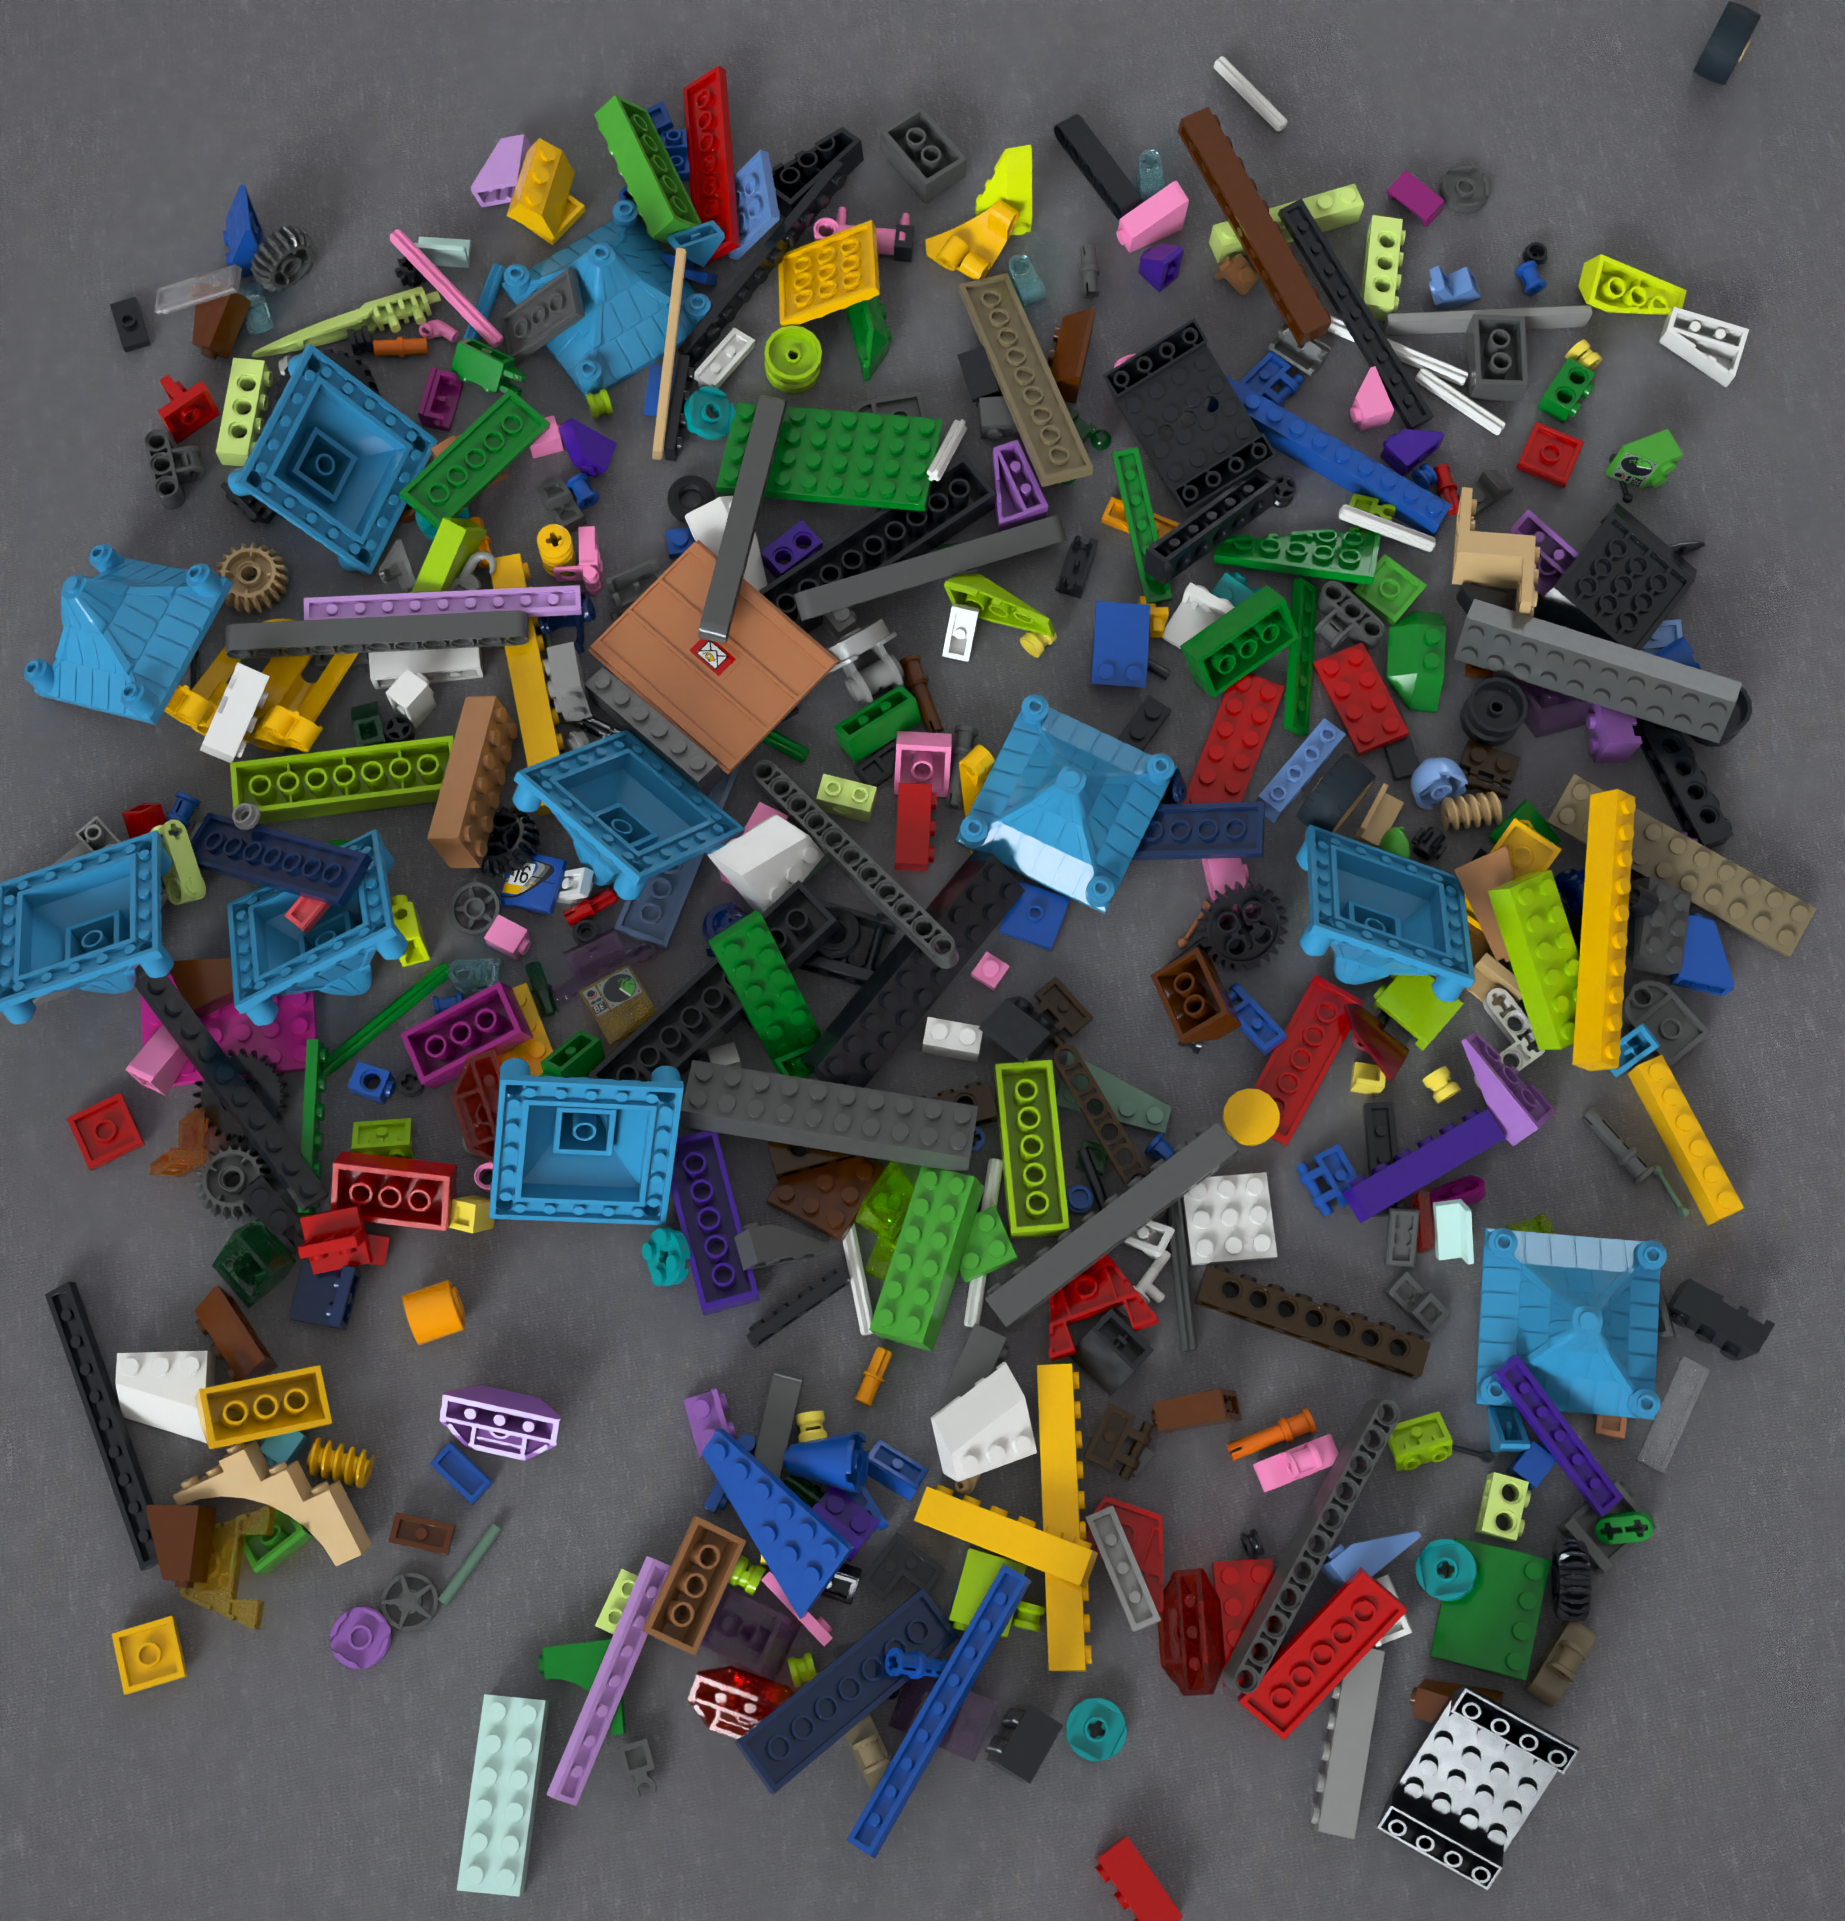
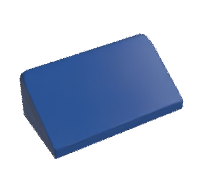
[867,1439,929,1501]

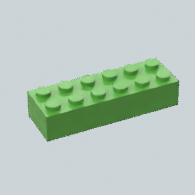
[594,95,702,246]
[869,1166,984,1352]

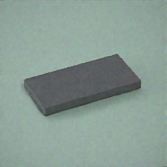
[500,268,585,366]

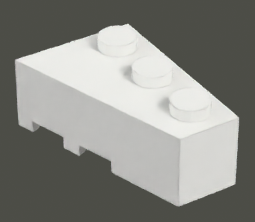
[1659,307,1749,387]
[200,663,270,763]

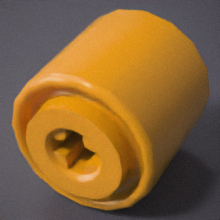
[402,1280,466,1346]

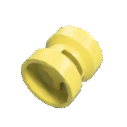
[1565,339,1602,371]
[1020,632,1057,658]
[1422,1066,1462,1104]
[795,1411,827,1443]

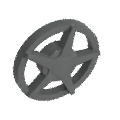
[450,882,502,935]
[381,1573,439,1631]

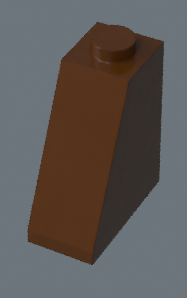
[192,283,251,360]
[170,958,234,1018]
[1151,1388,1242,1433]
[146,1505,216,1588]
[1410,1679,1504,1723]

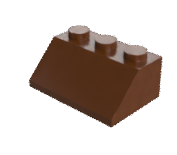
[1048,308,1096,404]
[1150,947,1242,1044]
[195,1286,278,1382]

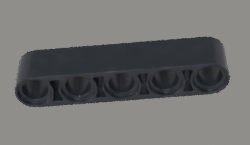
[1054,114,1143,221]

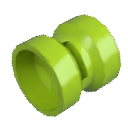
[728,1555,767,1596]

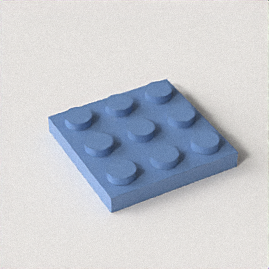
[728,150,780,260]

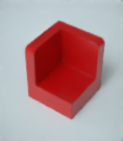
[122,803,166,839]

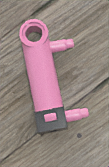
[813,207,914,262]

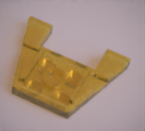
[179,1506,276,1630]

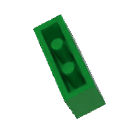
[833,685,922,763]

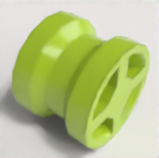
[585,388,613,420]
[1011,1601,1046,1632]
[787,1652,816,1688]

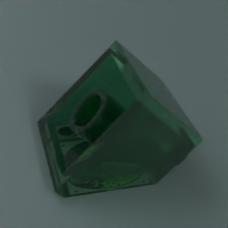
[212,1219,297,1308]

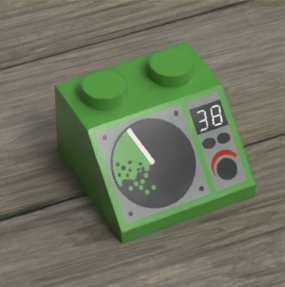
[1605,429,1683,489]

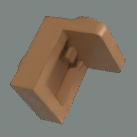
[1213,254,1259,296]

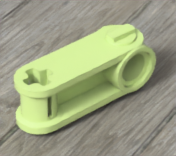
[150,820,206,905]

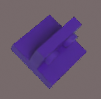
[812,1487,880,1563]

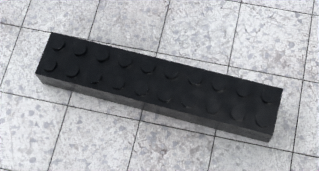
[759,455,997,633]
[800,850,1025,1088]
[588,880,841,1082]

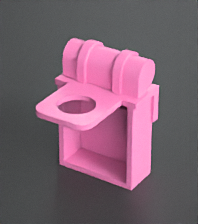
[553,526,603,596]

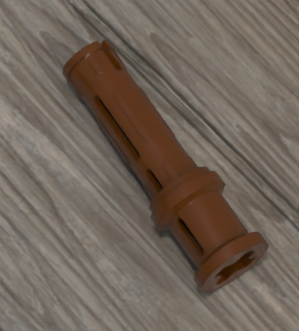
[898,654,944,733]

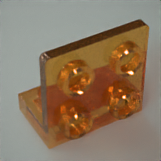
[150,1108,208,1177]

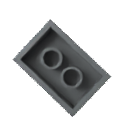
[880,106,967,202]
[1466,314,1528,401]
[1630,876,1691,978]

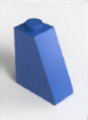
[1670,913,1735,996]

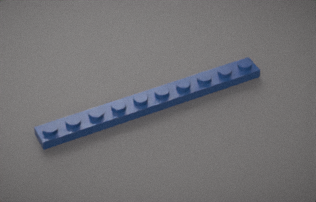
[847,1564,1032,1858]

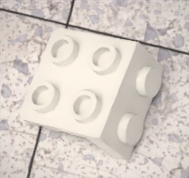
[1162,582,1235,649]

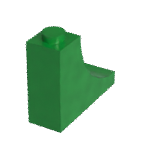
[538,1639,626,1735]

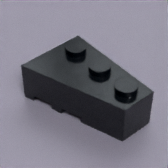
[1667,1278,1775,1361]

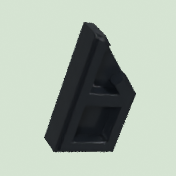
[854,740,896,787]

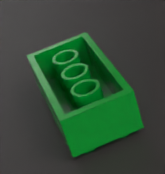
[1180,585,1299,698]

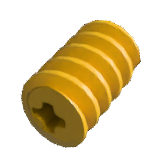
[537,524,576,577]
[306,1437,375,1489]

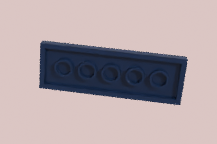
[1131,801,1265,861]

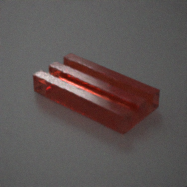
[1412,1191,1434,1253]

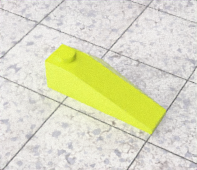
[975,144,1032,235]
[1578,254,1687,315]

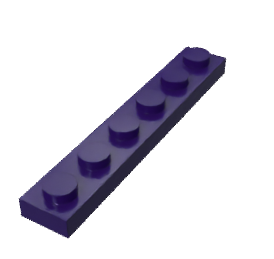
[1492,1355,1623,1517]

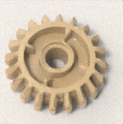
[215,542,289,614]

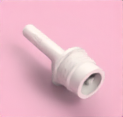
[1116,1250,1171,1318]

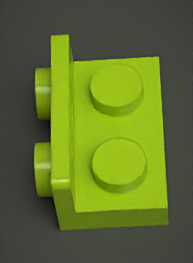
[351,1118,414,1159]
[1387,1411,1453,1471]

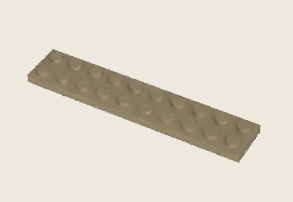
[959,273,1093,487]
[1545,774,1817,957]

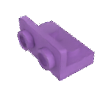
[683,1387,737,1458]

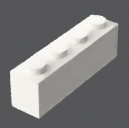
[368,647,484,690]

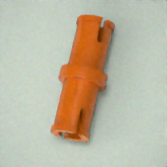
[373,336,428,358]

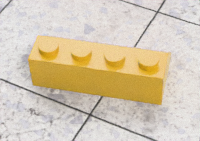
[195,1365,332,1450]

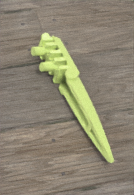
[252,286,441,358]

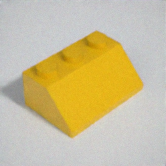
[506,138,575,240]

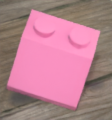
[894,731,952,797]

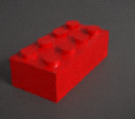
[331,1151,457,1231]

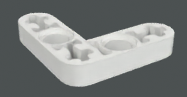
[1474,988,1545,1088]

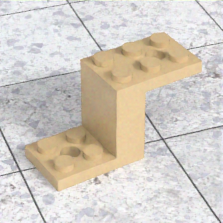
[1452,487,1540,617]

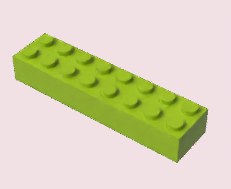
[230,735,454,824]

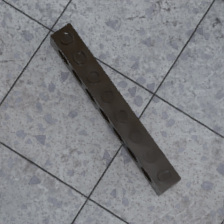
[768,1082,998,1180]
[1194,1264,1431,1380]

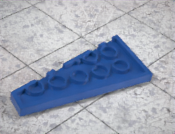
[702,1428,854,1619]

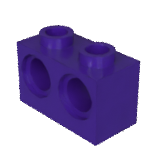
[761,520,823,579]

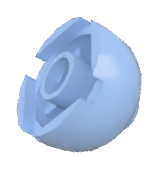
[1411,757,1468,810]

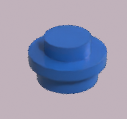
[1066,1185,1094,1214]

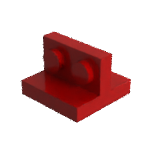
[157,375,220,444]
[297,1204,373,1275]

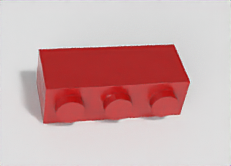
[894,783,937,871]
[1095,1835,1183,1921]

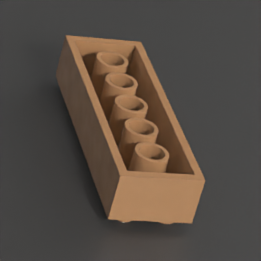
[427,696,518,868]

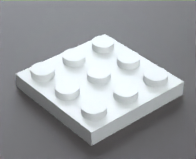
[1182,1172,1278,1266]

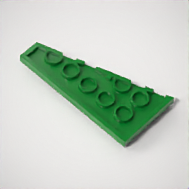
[1213,526,1381,585]

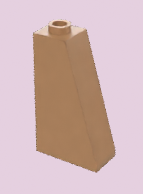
[1454,844,1515,962]

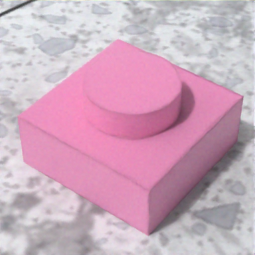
[971,951,1010,991]

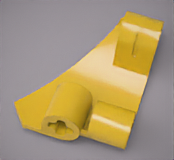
[925,199,1020,281]
[959,744,995,854]

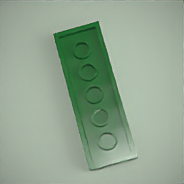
[400,389,550,530]
[708,910,822,1062]

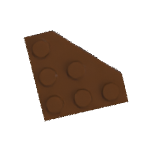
[767,1156,885,1242]

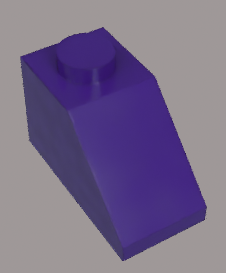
[1138,244,1184,292]
[559,417,617,477]
[1380,429,1445,477]

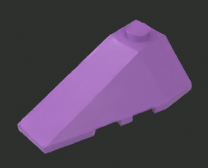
[1461,1031,1556,1147]

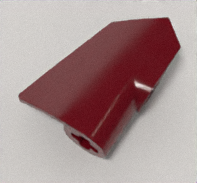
[1343,1004,1410,1081]

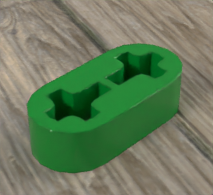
[1595,1511,1655,1544]

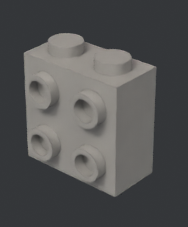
[544,642,592,722]

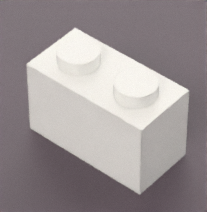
[385,669,437,730]
[922,1017,983,1062]

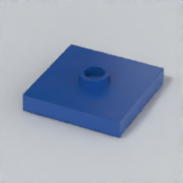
[999,880,1070,951]

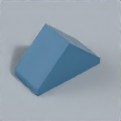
[667,220,725,267]
[1610,1023,1661,1077]
[1488,1406,1530,1453]

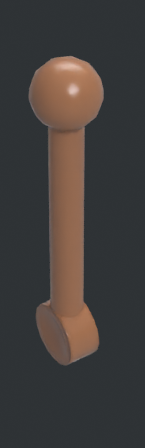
[1177,901,1210,948]

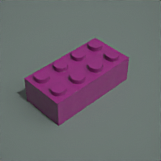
[400,981,533,1089]

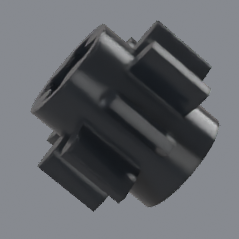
[395,257,426,288]
[1411,827,1447,861]

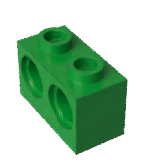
[1537,358,1596,424]

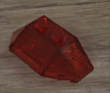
[450,1049,502,1163]
[1158,1568,1225,1696]
[687,1666,795,1739]

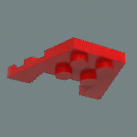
[1048,1254,1159,1362]
[1084,1496,1164,1613]

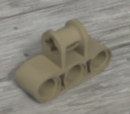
[1524,1620,1596,1708]
[845,1713,891,1794]

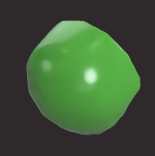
[1379,827,1410,859]

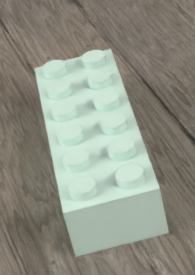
[457,1694,550,1897]

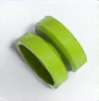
[764,325,822,394]

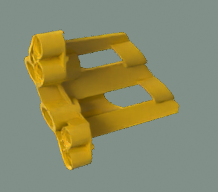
[164,618,359,753]

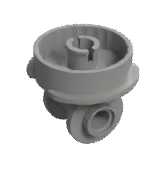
[825,618,904,707]

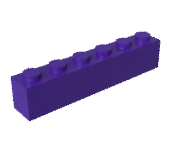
[1342,1109,1506,1223]

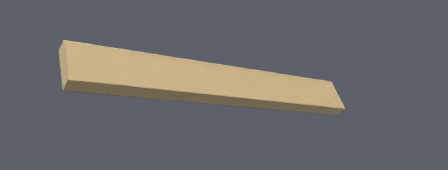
[652,248,687,460]

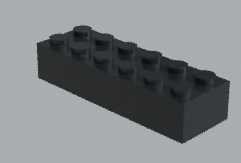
[985,1704,1063,1784]

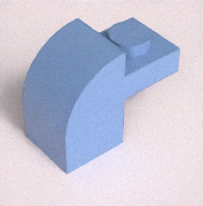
[1429,265,1481,309]

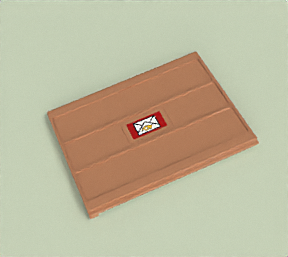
[588,540,839,775]

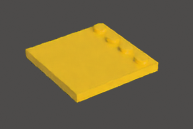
[778,220,880,327]

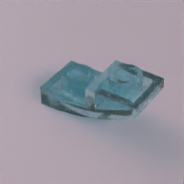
[235,282,275,336]

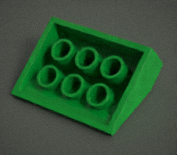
[1430,1538,1550,1682]

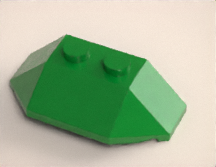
[845,296,892,381]
[1386,611,1446,713]

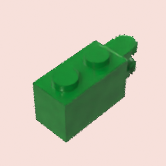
[450,337,527,397]
[538,1030,605,1078]

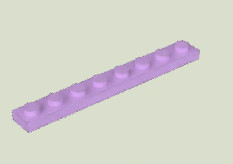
[546,1556,671,1806]

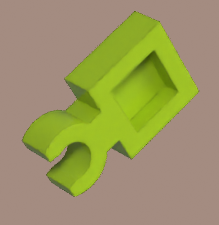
[1349,493,1396,521]

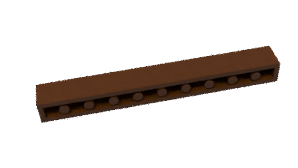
[1178,107,1331,346]

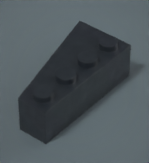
[772,127,864,218]

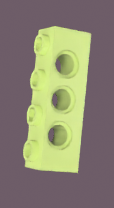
[1361,215,1406,321]
[216,358,273,467]

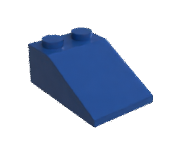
[223,185,264,278]
[1089,601,1150,688]

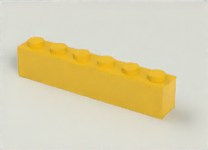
[1627,1055,1744,1226]
[914,1484,1098,1588]

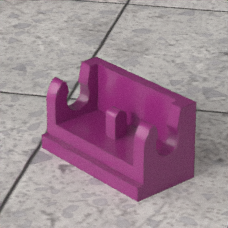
[1387,170,1445,227]
[418,367,463,432]

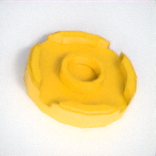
[1222,1088,1280,1146]

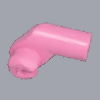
[419,319,460,343]

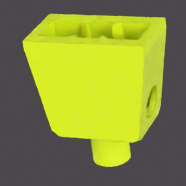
[391,895,430,967]

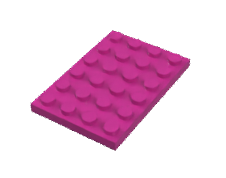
[140,974,318,1090]

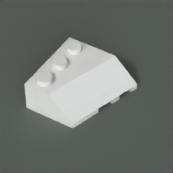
[707,815,825,914]
[115,1351,216,1443]

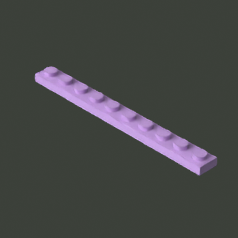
[304,585,582,620]

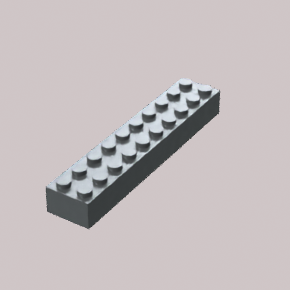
[1454,599,1742,743]
[681,1060,978,1173]

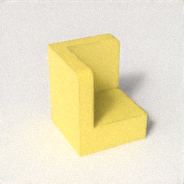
[1350,1062,1386,1096]
[449,1195,495,1233]

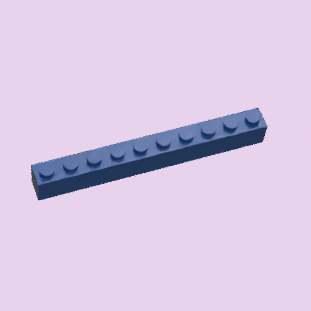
[1207,375,1452,537]

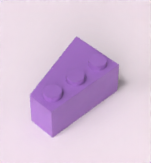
[991,439,1048,533]
[1583,700,1642,763]

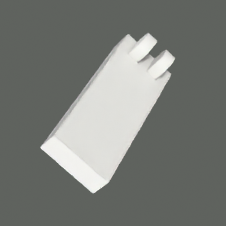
[694,328,756,388]

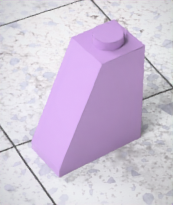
[471,134,531,207]

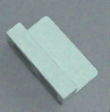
[414,236,472,268]
[1433,1199,1474,1265]

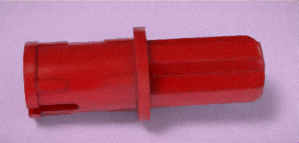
[1433,464,1459,515]
[562,887,618,927]

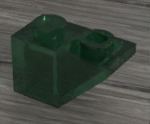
[351,701,388,747]

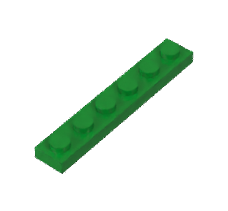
[1112,447,1172,604]
[1283,578,1318,737]
[298,1039,328,1215]

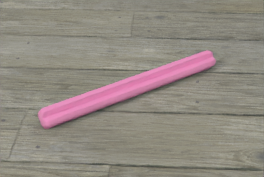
[390,229,503,348]

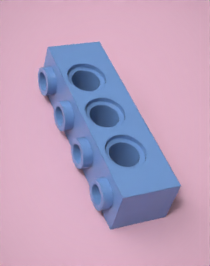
[1256,718,1346,824]

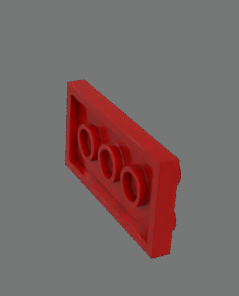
[1313,642,1409,757]
[1212,1558,1282,1686]

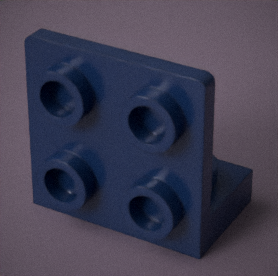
[289,1262,361,1331]

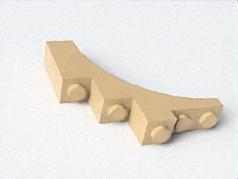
[173,1440,372,1566]

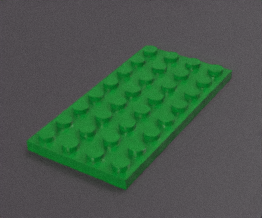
[716,402,943,512]

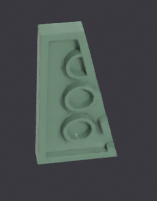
[1056,1052,1172,1135]

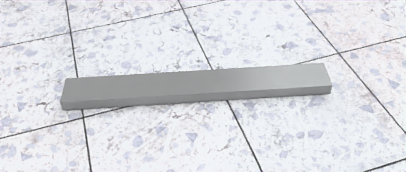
[1383,305,1593,336]

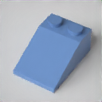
[1320,1531,1421,1591]

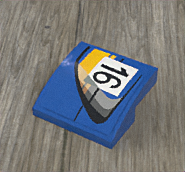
[499,855,568,914]

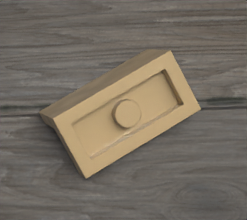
[1354,783,1404,849]
[1465,952,1522,1018]

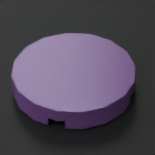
[330,1606,392,1669]

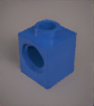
[347,1061,396,1105]
[1506,1441,1556,1490]

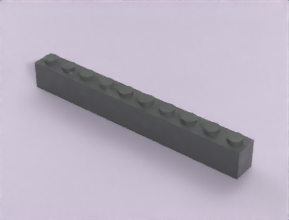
[985,1122,1239,1330]

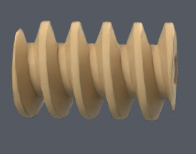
[1441,792,1503,831]

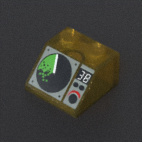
[578,964,656,1044]

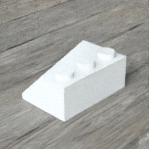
[931,1362,1037,1482]

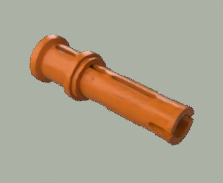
[1226,1408,1317,1462]

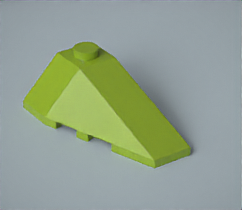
[944,572,1055,637]

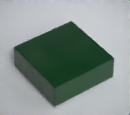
[1075,1140,1108,1176]

